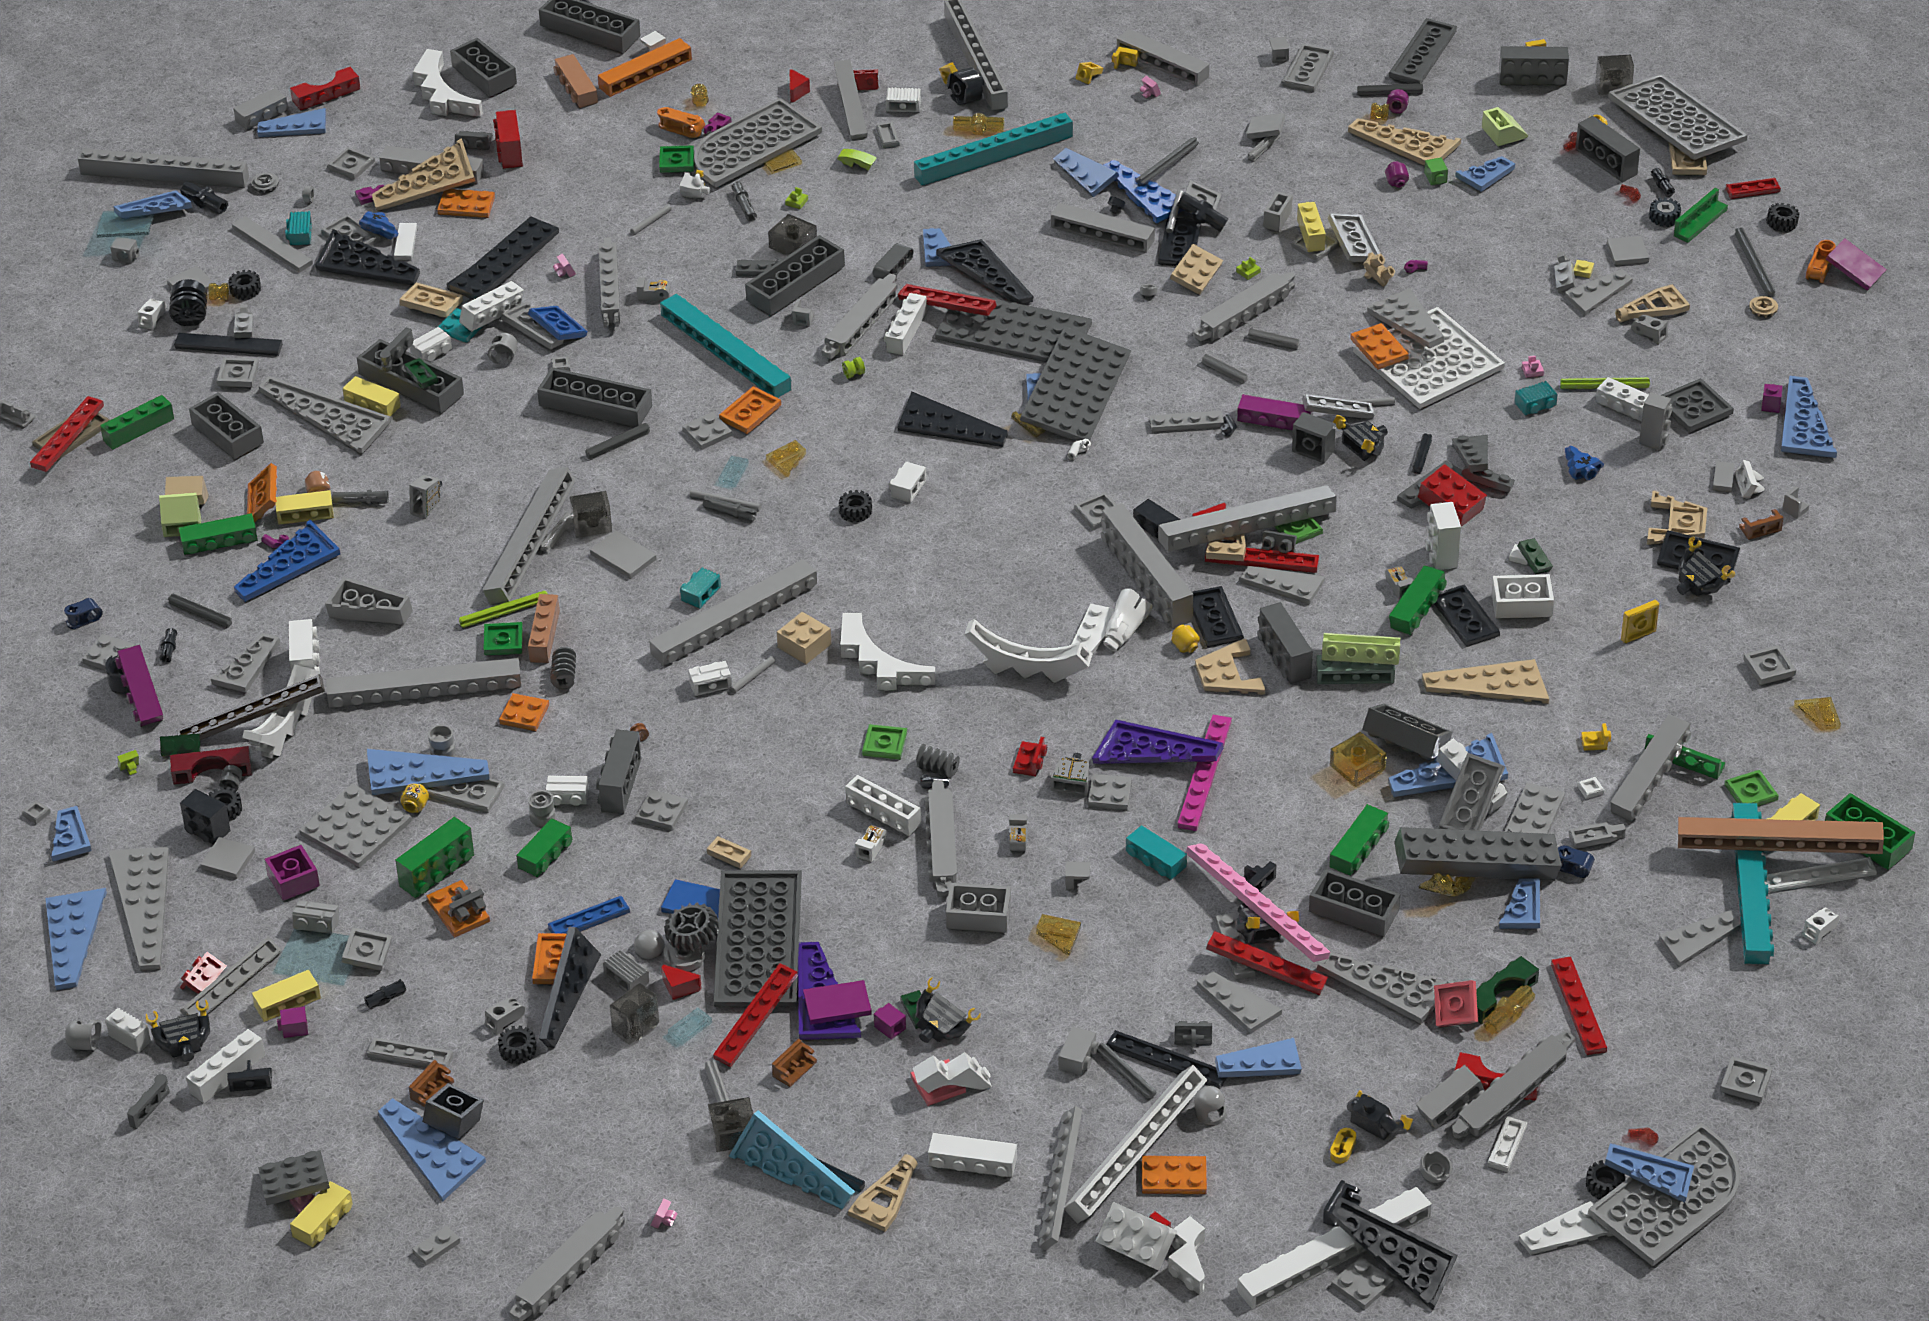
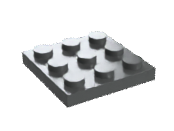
[1661,378,1734,432]
[258,1150,330,1206]

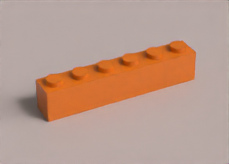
[598,38,692,97]

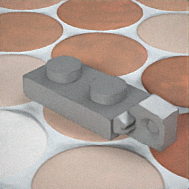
[1554,251,1575,292]
[234,304,253,338]
[1568,822,1626,849]

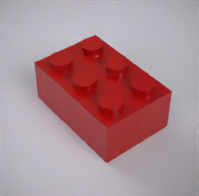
[493,110,523,169]
[1418,464,1487,527]

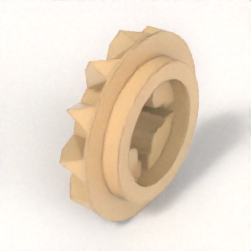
[1749,296,1778,318]

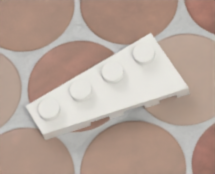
[1071,604,1114,654]
[1519,1201,1613,1255]

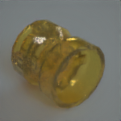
[691,84,709,107]
[1370,102,1389,121]
[209,283,229,300]

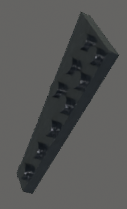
[315,229,420,285]
[1330,1197,1458,1310]

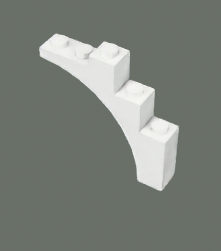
[413,49,483,117]
[840,613,936,691]
[964,619,1093,683]
[242,664,319,758]

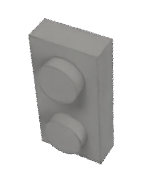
[412,1226,461,1266]

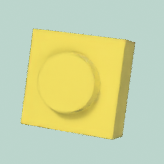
[1574,260,1594,278]

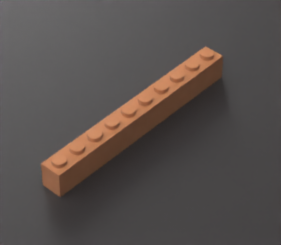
[1678,817,1884,854]

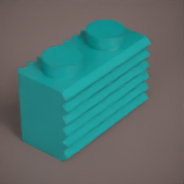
[285,211,312,246]
[1514,380,1558,415]
[680,567,721,609]

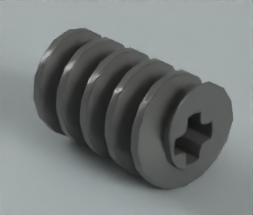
[550,647,576,689]
[916,744,960,778]

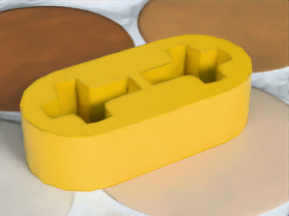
[1330,1128,1357,1164]

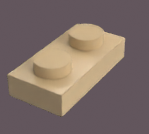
[707,836,751,869]

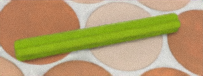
[1560,377,1650,389]
[459,591,548,628]

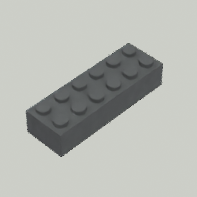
[539,0,641,53]
[745,235,845,315]
[357,339,464,413]
[537,367,653,427]

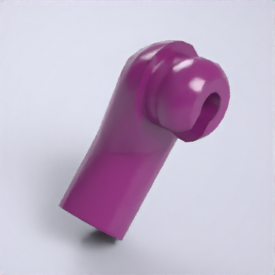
[1404,259,1428,273]
[261,534,289,549]

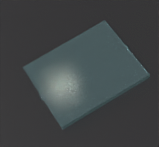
[96,211,154,238]
[274,929,353,985]

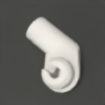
[1067,439,1091,460]

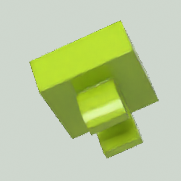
[785,187,808,210]
[1236,257,1261,280]
[117,750,139,775]

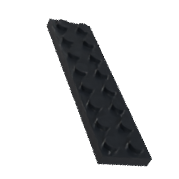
[450,216,559,300]

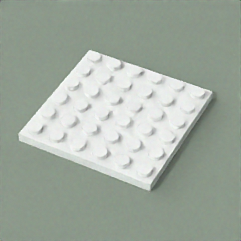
[1353,307,1505,409]

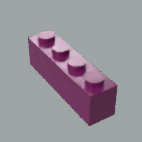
[1237,394,1313,430]
[115,645,163,727]

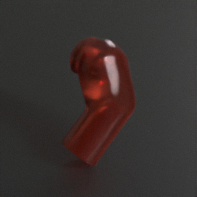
[1563,131,1577,152]
[1619,184,1641,202]
[1628,1127,1659,1145]

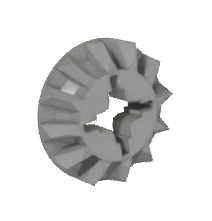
[251,173,279,193]

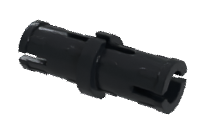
[1651,168,1675,197]
[159,628,178,662]
[364,979,406,1009]

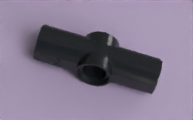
[180,181,228,214]
[1177,192,1229,232]

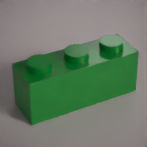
[516,818,573,877]

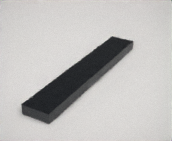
[174,333,283,356]
[1106,1030,1227,1089]

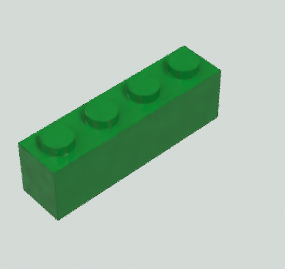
[100,395,174,450]
[179,513,258,555]
[1389,565,1447,635]
[1329,804,1390,876]

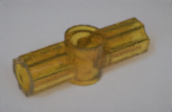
[953,113,1005,135]
[1483,985,1535,1035]

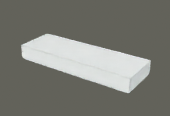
[394,223,417,260]
[1487,1116,1527,1172]

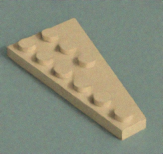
[1348,118,1461,166]
[372,138,475,211]
[1422,659,1549,704]

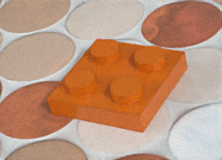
[499,693,549,731]

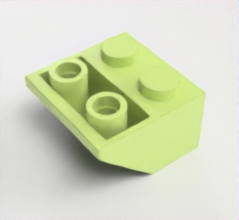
[1482,107,1528,146]
[159,493,201,537]

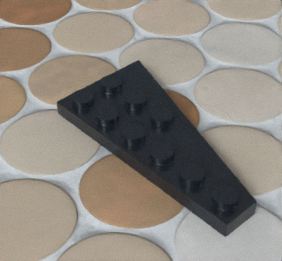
[936,239,1034,305]
[898,391,1008,447]
[539,927,602,1048]

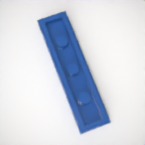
[548,896,630,934]

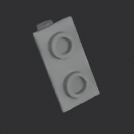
[0,400,35,428]

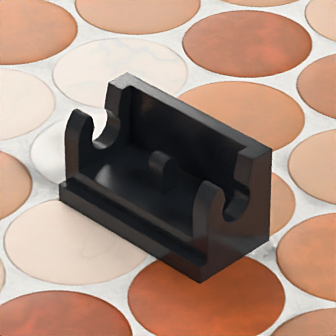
[1323,1180,1362,1227]

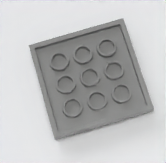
[299,784,412,868]

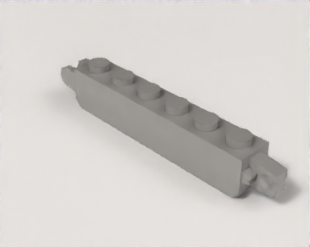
[599,237,621,328]
[1193,272,1295,342]
[822,274,897,359]
[925,779,957,897]
[1452,1030,1575,1140]
[509,1206,624,1321]

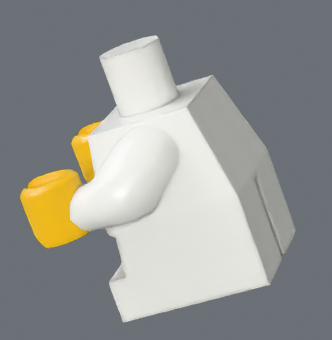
[679,170,710,198]

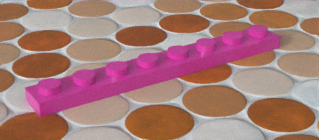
[1178,714,1232,831]

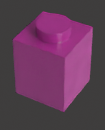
[1761,384,1783,413]
[874,1003,906,1040]
[277,1006,309,1038]

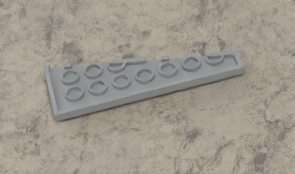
[259,376,391,454]
[109,847,169,971]

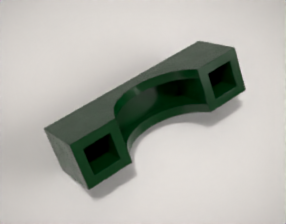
[1476,956,1539,1025]

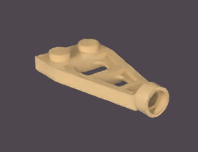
[1615,284,1690,323]
[1206,534,1246,561]
[848,1154,918,1232]

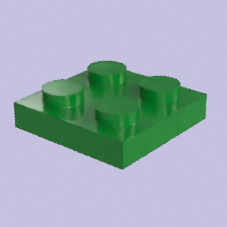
[659,145,694,173]
[484,622,523,656]

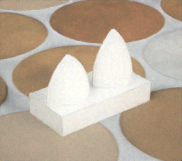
[1734,460,1765,499]

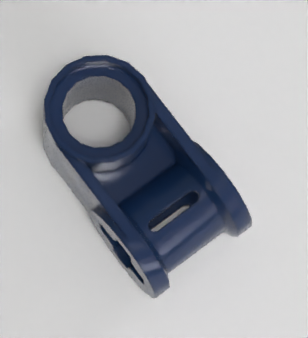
[64,598,103,629]
[1558,845,1595,878]

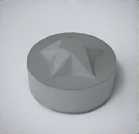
[302,186,314,203]
[1140,284,1157,297]

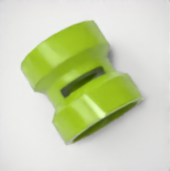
[842,357,865,379]

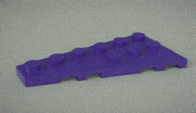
[1092,719,1224,764]
[798,942,861,1040]

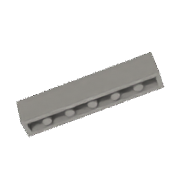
[1117,29,1210,86]
[379,145,484,184]
[1051,203,1155,253]
[1610,714,1692,822]

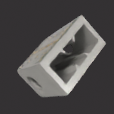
[409,475,442,519]
[1051,753,1089,796]

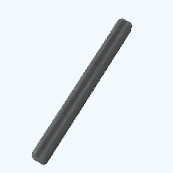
[1136,137,1199,186]
[1735,227,1776,297]

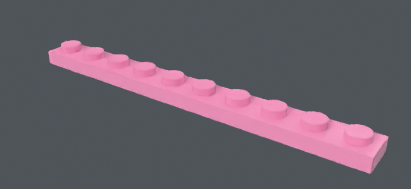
[1185,844,1330,962]

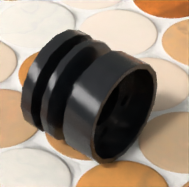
[169,279,208,326]

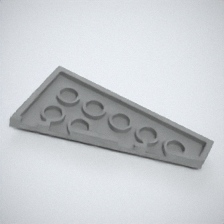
[1367,288,1444,348]
[1317,952,1455,1024]

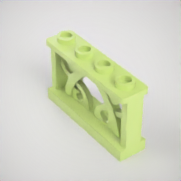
[1322,633,1400,665]

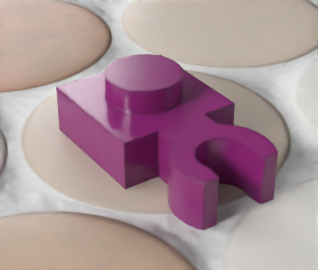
[704,112,732,134]
[355,185,384,205]

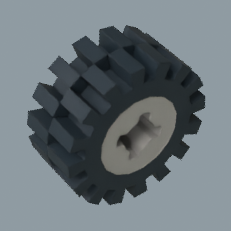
[1649,197,1681,227]

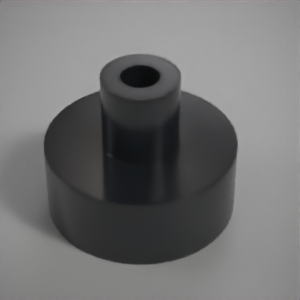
[1107,196,1126,214]

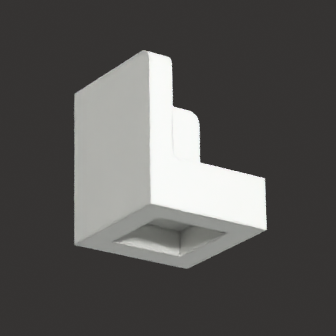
[641,31,666,52]

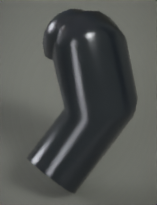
[1221,414,1237,436]
[920,775,949,789]

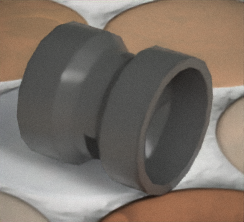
[219,765,243,791]

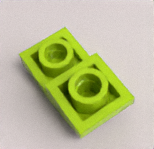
[837,149,876,170]

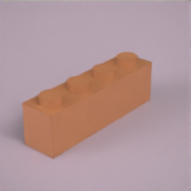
[553,54,598,108]
[528,594,560,663]

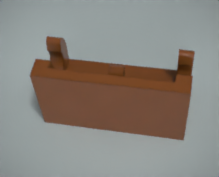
[1739,509,1784,540]
[772,1039,817,1087]
[409,1060,454,1107]

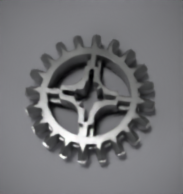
[664,902,719,952]

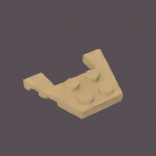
[1647,491,1707,545]
[1195,639,1265,695]

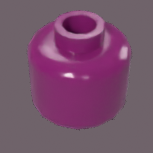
[1386,89,1409,114]
[1385,161,1409,188]

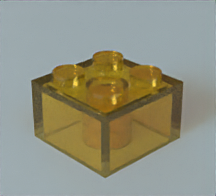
[1330,732,1386,787]

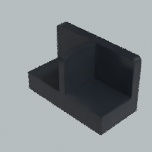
[1244,861,1277,892]
[227,1060,272,1092]

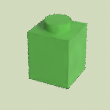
[1424,157,1448,185]

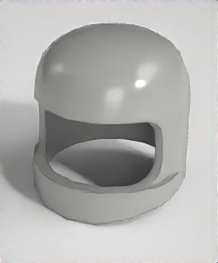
[488,333,518,364]
[65,1020,102,1051]
[1194,1086,1227,1125]

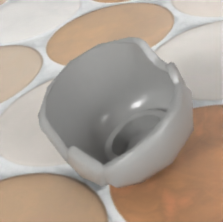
[634,930,665,959]
[1420,1150,1452,1183]

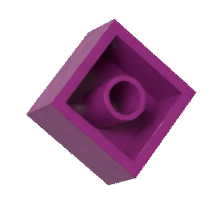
[264,844,320,901]

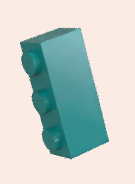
[1126,825,1187,880]

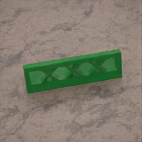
[1674,188,1728,243]
[1645,734,1726,779]

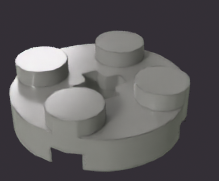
[664,944,705,971]

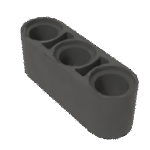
[873,243,914,279]

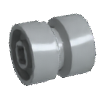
[428,724,456,757]
[528,790,556,827]

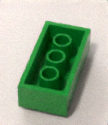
[1825,793,1915,870]
[395,816,474,898]

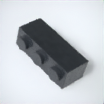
[1133,498,1181,538]

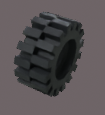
[1766,203,1800,232]
[228,270,261,300]
[839,490,872,522]
[208,787,242,822]
[498,1025,537,1064]
[1586,1160,1626,1200]

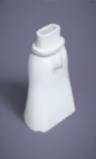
[1103,589,1153,652]

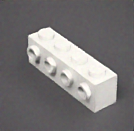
[459,281,524,331]
[884,293,927,355]
[1596,377,1671,422]
[1436,738,1508,814]
[845,775,921,836]
[186,1029,265,1104]
[928,1133,1017,1177]

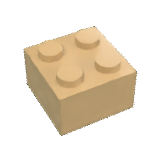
[777,612,831,664]

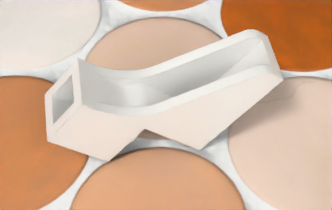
[913,1052,992,1093]
[1168,1216,1205,1295]

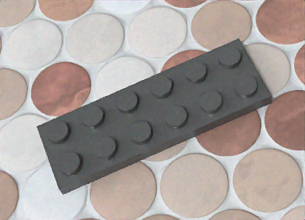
[1389,18,1457,84]

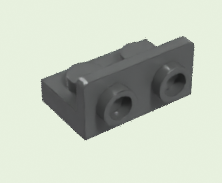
[455,131,493,150]

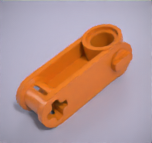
[657,107,705,138]
[1805,240,1836,283]

